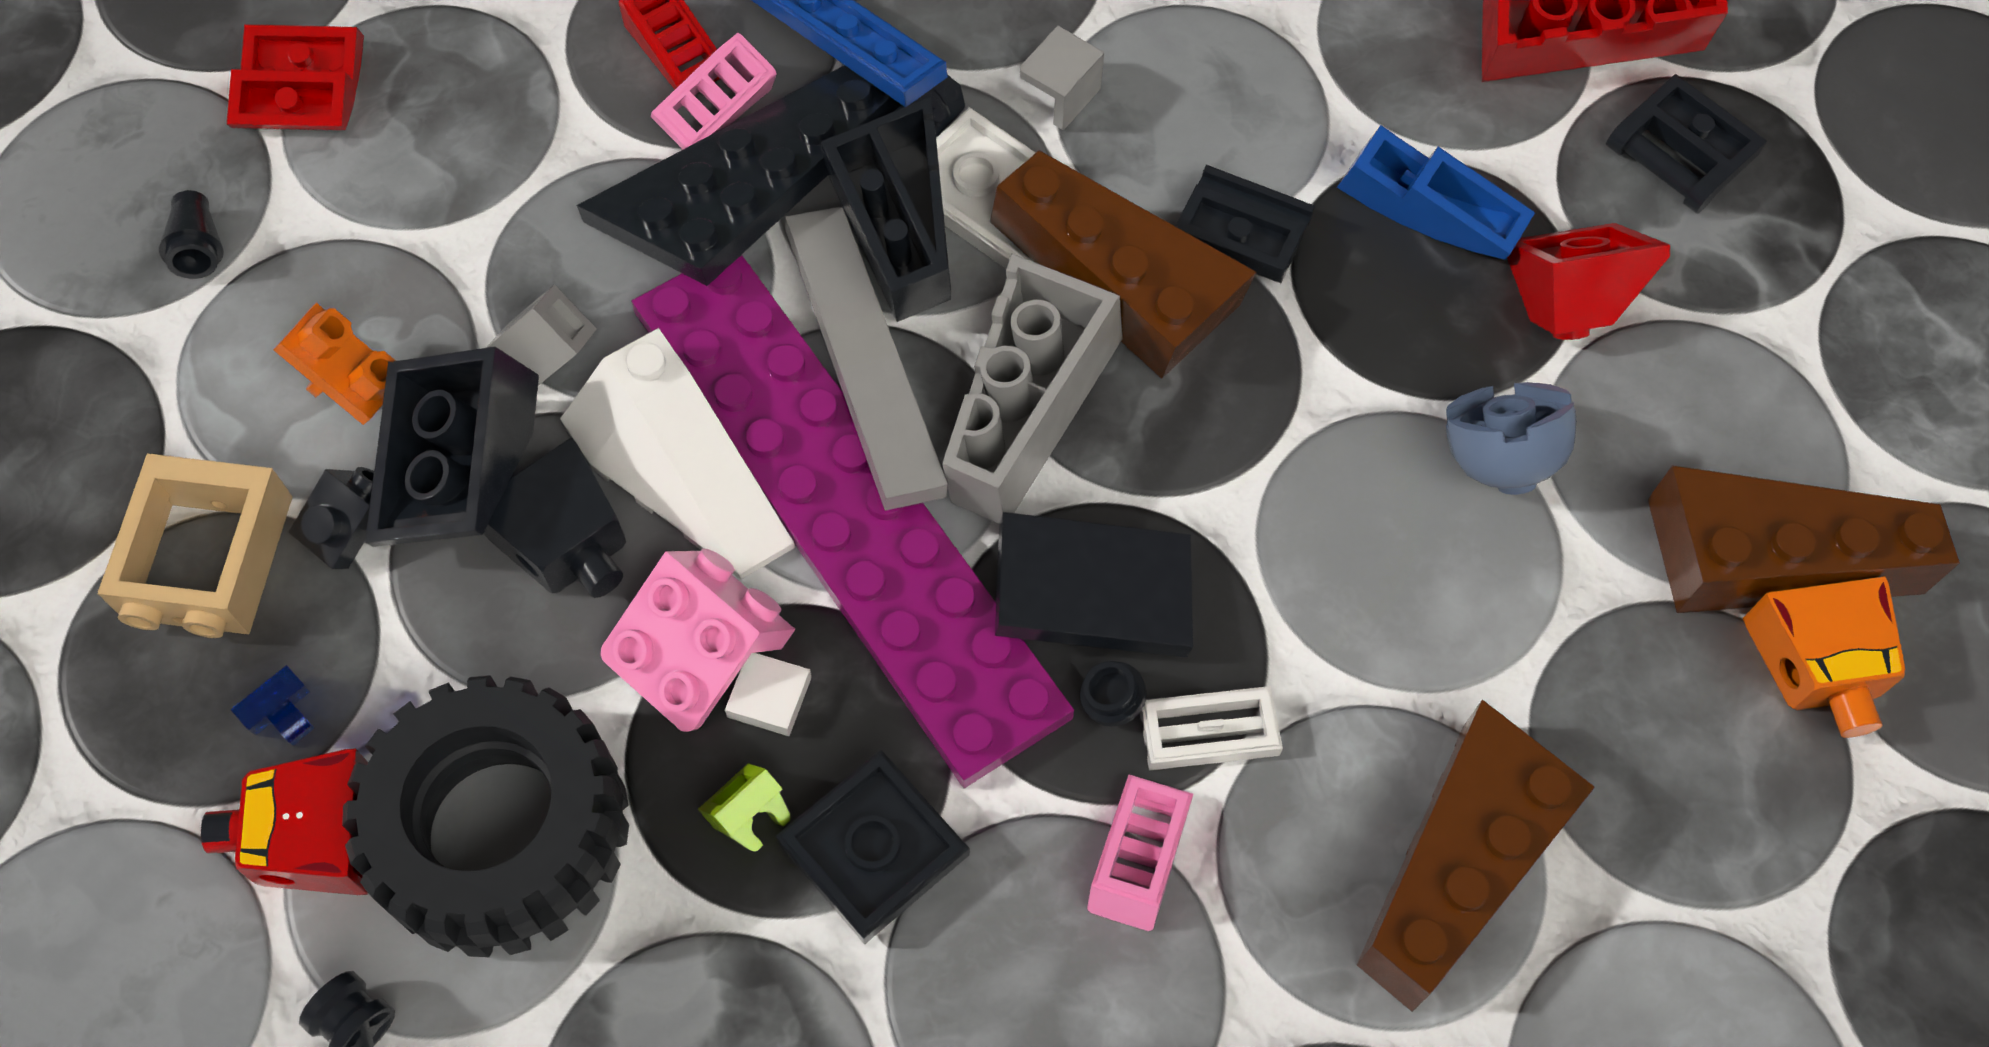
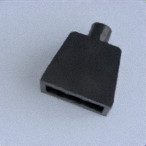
[484,437,626,598]

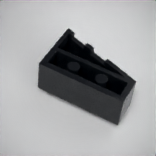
[821,97,951,322]

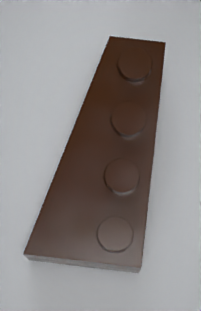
[1648,465,1960,613]

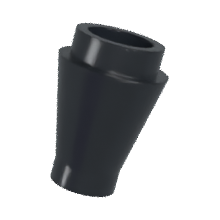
[159,190,224,279]

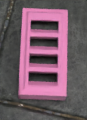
[651,33,777,149]
[1087,775,1193,931]

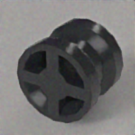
[299,971,395,1047]

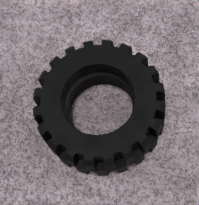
[342,675,629,957]

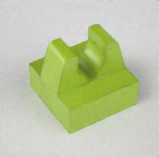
[698,764,790,851]

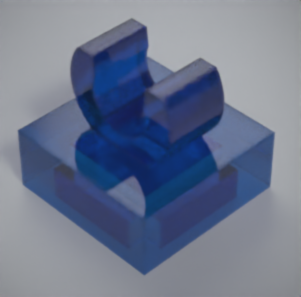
[231,665,315,746]

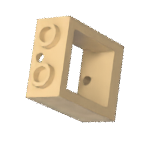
[97,453,293,638]

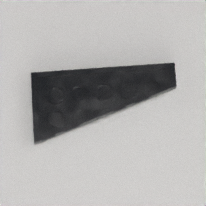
[576,65,902,286]

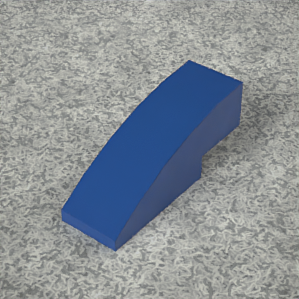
[1337,125,1535,260]

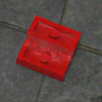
[227,24,364,130]

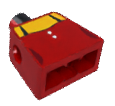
[201,748,368,895]

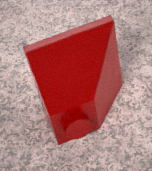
[1507,223,1670,340]

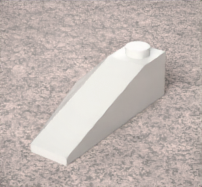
[560,328,795,580]

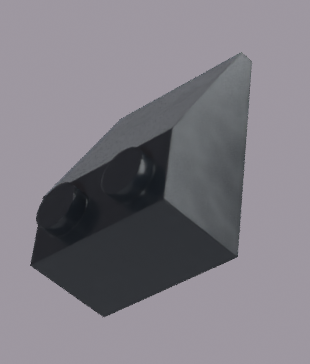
[365,346,539,547]

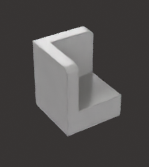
[1020,26,1104,130]
[486,284,597,386]

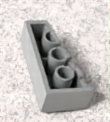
[942,253,1123,524]

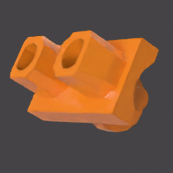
[273,302,396,425]

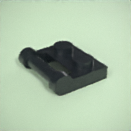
[1606,74,1767,214]

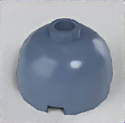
[1446,382,1577,495]

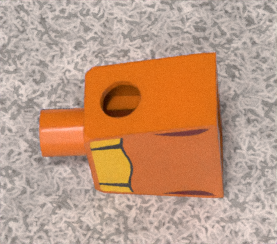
[1743,576,1905,738]

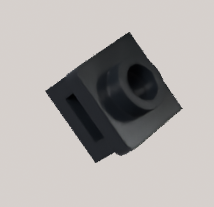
[289,467,374,569]

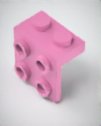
[601,548,795,732]

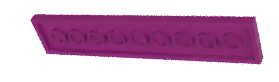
[631,255,1074,789]

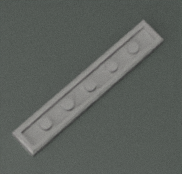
[785,207,948,511]

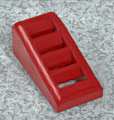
[619,0,720,90]

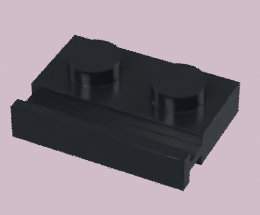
[1175,165,1315,284]

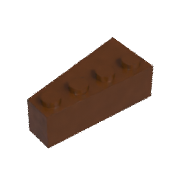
[990,150,1256,379]
[1357,699,1595,1012]

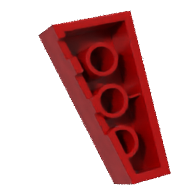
[1482,0,1728,82]

